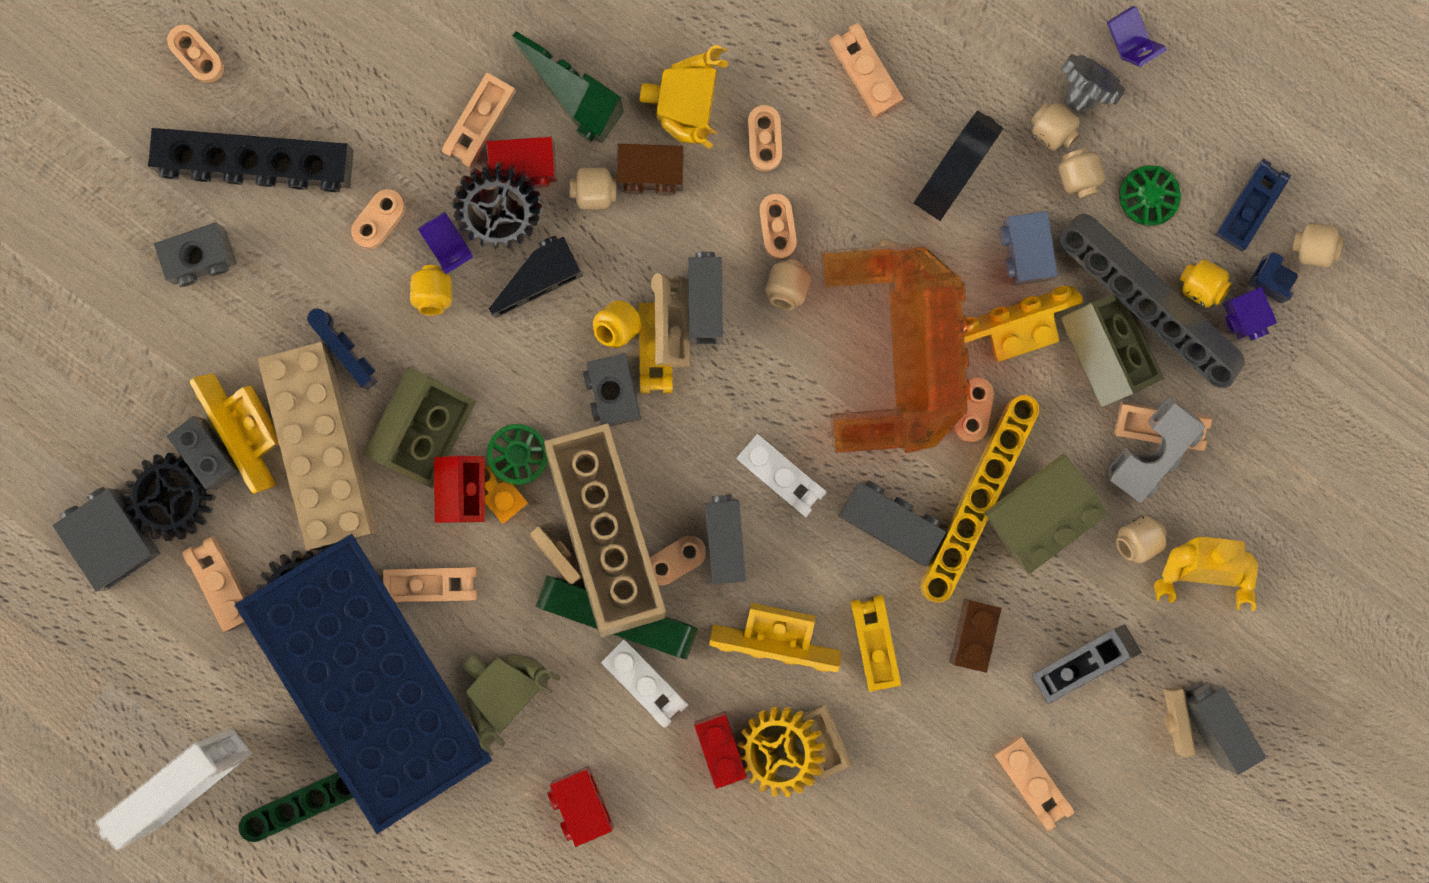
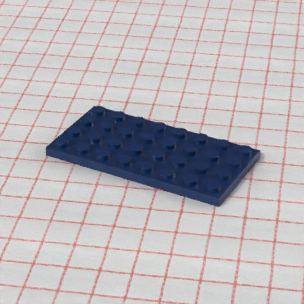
[234,534,493,835]

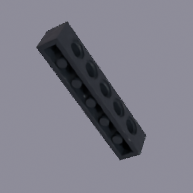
[148,128,354,193]

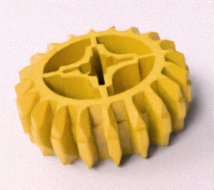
[737,706,826,797]

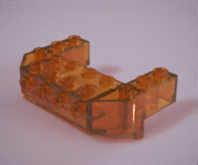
[820,243,970,453]

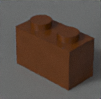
[616,143,684,196]
[949,599,1002,673]

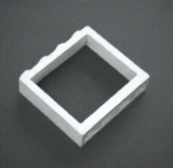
[96,728,253,850]

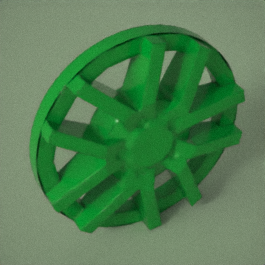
[1119,165,1182,226]
[486,424,548,485]

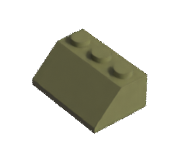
[1061,295,1164,407]
[363,367,476,488]
[984,453,1108,574]

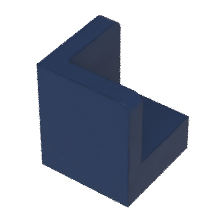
[1248,252,1298,303]

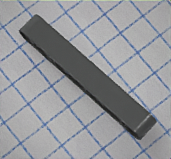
[1060,214,1245,388]

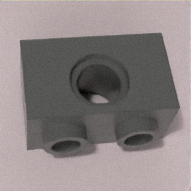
[154,222,237,287]
[583,353,641,427]
[167,416,240,490]

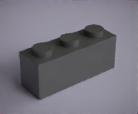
[838,480,946,566]

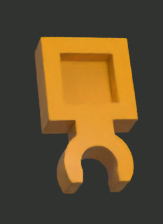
[485,464,529,524]

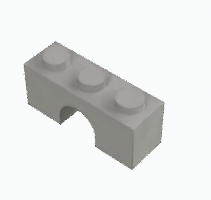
[1106,396,1206,503]

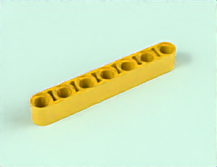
[920,395,1039,603]

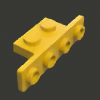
[951,286,1083,362]
[190,373,279,494]
[709,603,841,672]

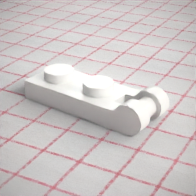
[736,434,827,518]
[601,639,688,728]

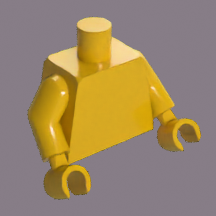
[640,45,728,149]
[1153,537,1258,612]

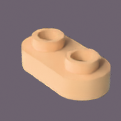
[167,25,224,83]
[748,105,782,172]
[351,189,406,249]
[759,194,797,260]
[954,377,994,442]
[650,536,706,586]

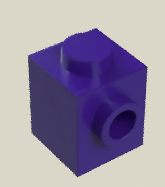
[1223,287,1277,341]

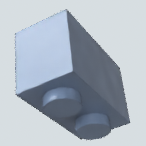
[1000,211,1057,286]

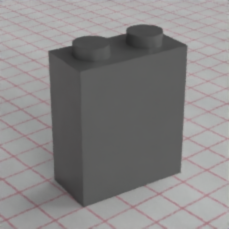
[688,252,723,344]
[52,487,161,591]
[705,495,746,584]
[1185,681,1267,775]

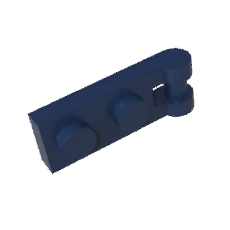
[1214,158,1291,252]
[307,308,378,390]

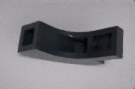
[914,110,1004,221]

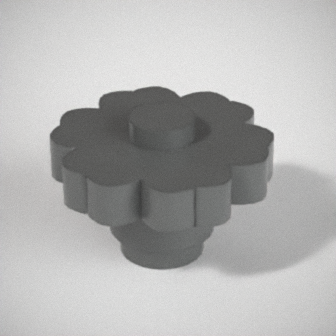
[1062,54,1125,114]

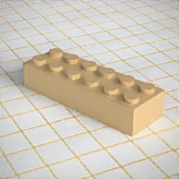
[257,342,378,551]
[544,423,666,638]

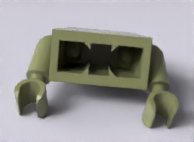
[462,653,560,755]

